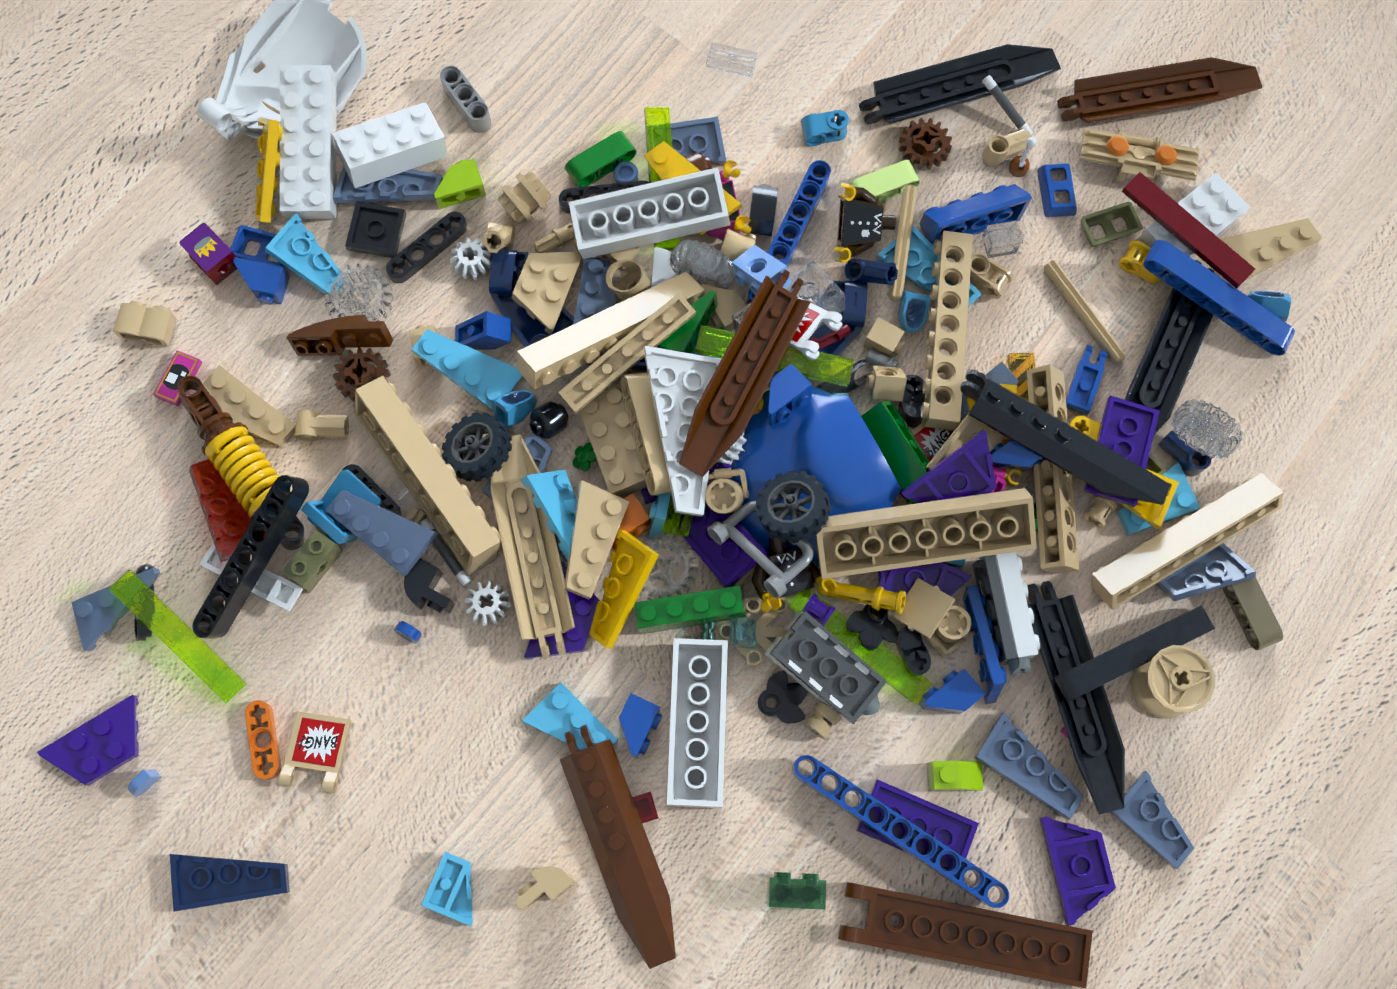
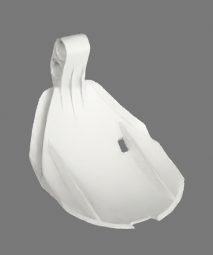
[197,0,367,140]

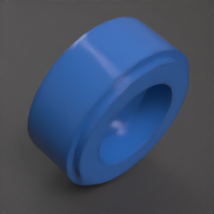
[394,621,422,644]

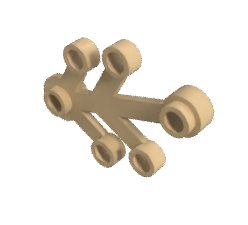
[714,597,788,667]

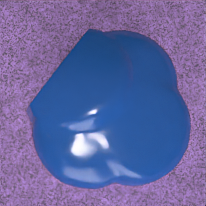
[730,387,901,567]

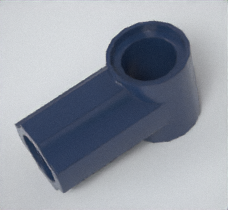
[844,258,898,285]
[1158,428,1212,476]

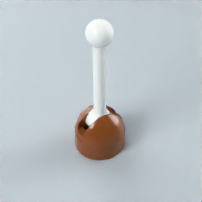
[1009,137,1037,177]

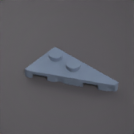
[71,568,160,651]

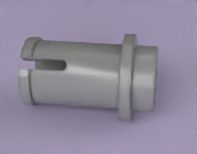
[865,348,899,368]

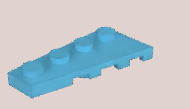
[876,225,982,307]

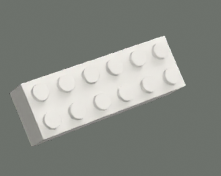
[280,65,336,220]
[569,167,730,259]
[667,638,728,808]

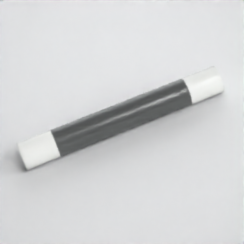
[982,75,1033,134]
[419,518,472,587]

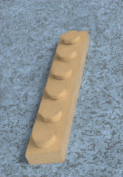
[558,292,696,413]

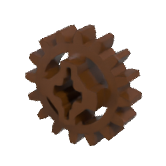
[899,118,952,170]
[333,348,391,402]

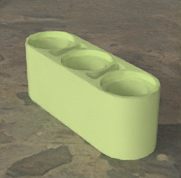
[848,160,920,203]

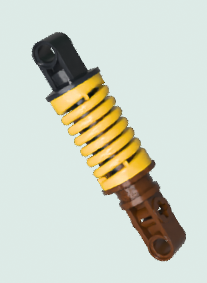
[178,376,304,550]

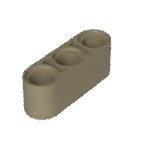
[1222,578,1283,650]

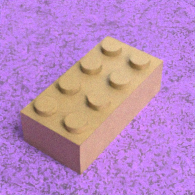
[579,382,647,498]

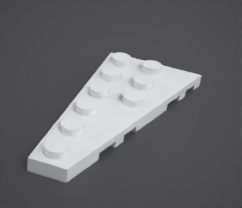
[643,346,721,516]

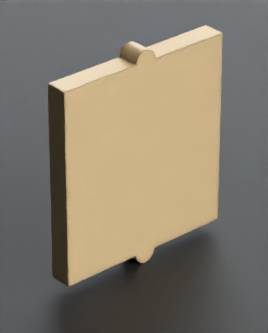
[893,578,955,639]

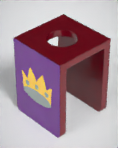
[179,223,237,285]

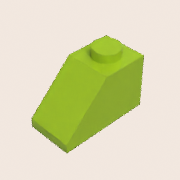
[434,159,486,210]
[927,761,983,791]

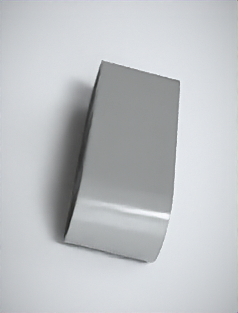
[440,66,491,133]

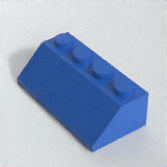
[920,184,1032,246]

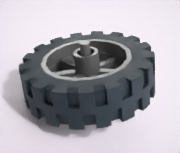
[442,412,512,482]
[756,470,831,543]

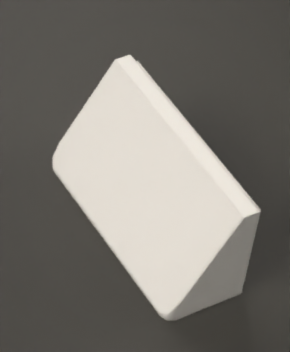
[651,247,679,288]

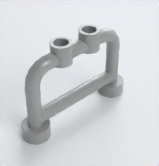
[707,500,813,599]

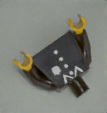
[834,183,896,263]
[751,536,837,612]

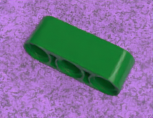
[564,131,637,187]

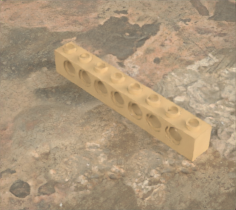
[921,231,973,431]
[1027,364,1079,574]

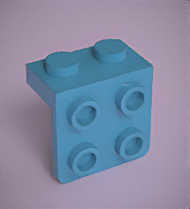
[301,470,381,544]

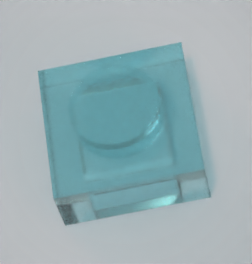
[730,617,756,648]

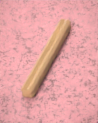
[888,185,917,301]
[1044,260,1126,364]

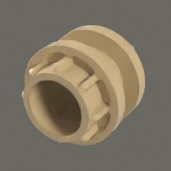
[498,171,551,223]

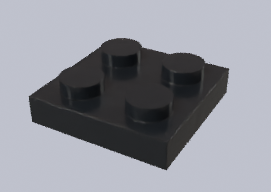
[345,201,406,258]

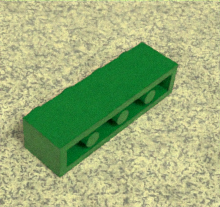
[861,401,930,504]
[634,586,747,634]

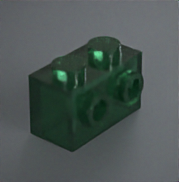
[767,872,826,910]

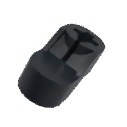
[898,374,926,427]
[896,626,931,676]

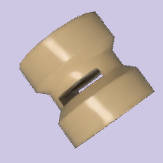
[804,702,841,740]

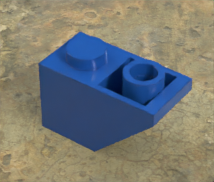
[768,364,812,427]
[990,440,1044,471]
[919,669,986,714]
[619,693,663,759]

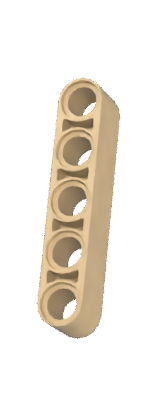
[620,372,671,495]

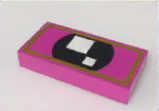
[153,350,202,407]

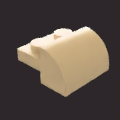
[515,866,577,910]

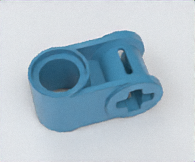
[800,110,849,146]

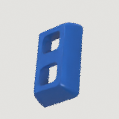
[1037,163,1077,217]
[230,225,285,267]

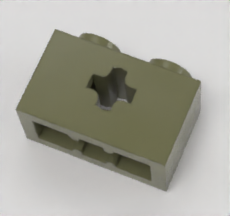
[281,529,343,593]

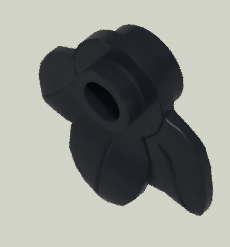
[846,605,898,651]
[757,671,808,724]

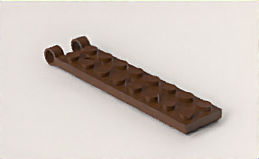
[838,882,1093,988]

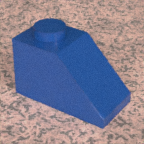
[233,257,290,305]
[455,311,511,350]

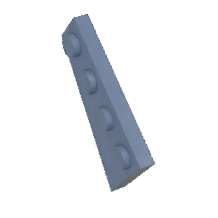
[333,166,443,203]

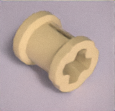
[1083,495,1117,528]

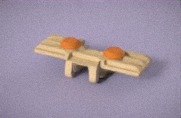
[1080,128,1199,182]

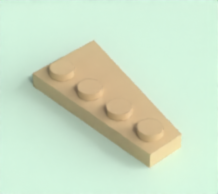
[1221,218,1322,281]

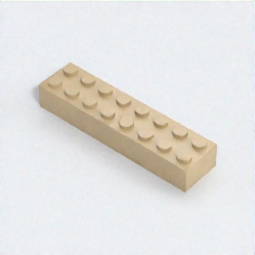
[354,376,501,576]
[814,488,1037,579]

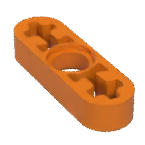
[245,700,281,780]

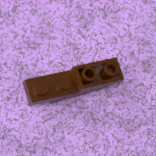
[286,315,394,356]

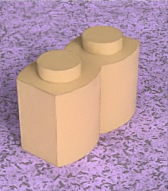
[113,301,177,347]

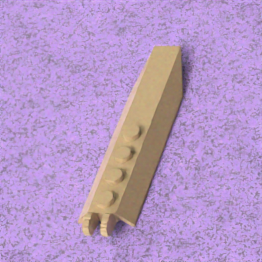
[490,434,575,659]

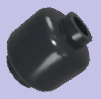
[529,401,569,439]

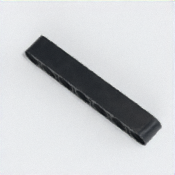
[192,475,309,638]
[1054,605,1215,702]

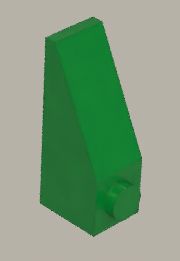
[656,290,718,354]

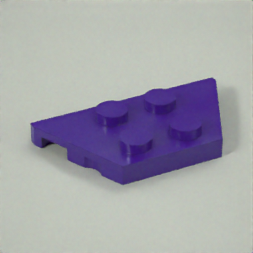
[902,430,997,503]
[524,562,600,660]
[878,562,972,596]
[37,695,139,786]
[1040,817,1116,926]

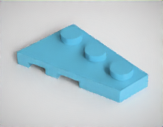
[265,213,344,297]
[1117,462,1200,536]
[522,682,618,750]

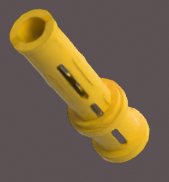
[825,581,906,615]

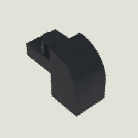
[748,184,778,236]
[404,558,455,613]

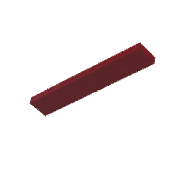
[1121,172,1255,289]

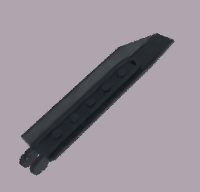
[859,44,1061,125]
[1125,260,1214,435]
[960,369,1170,505]
[1027,581,1125,815]

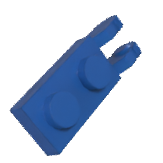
[1066,345,1107,416]

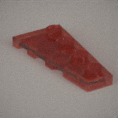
[189,459,265,563]

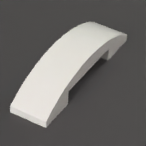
[199,542,304,612]

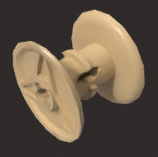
[1131,645,1215,718]

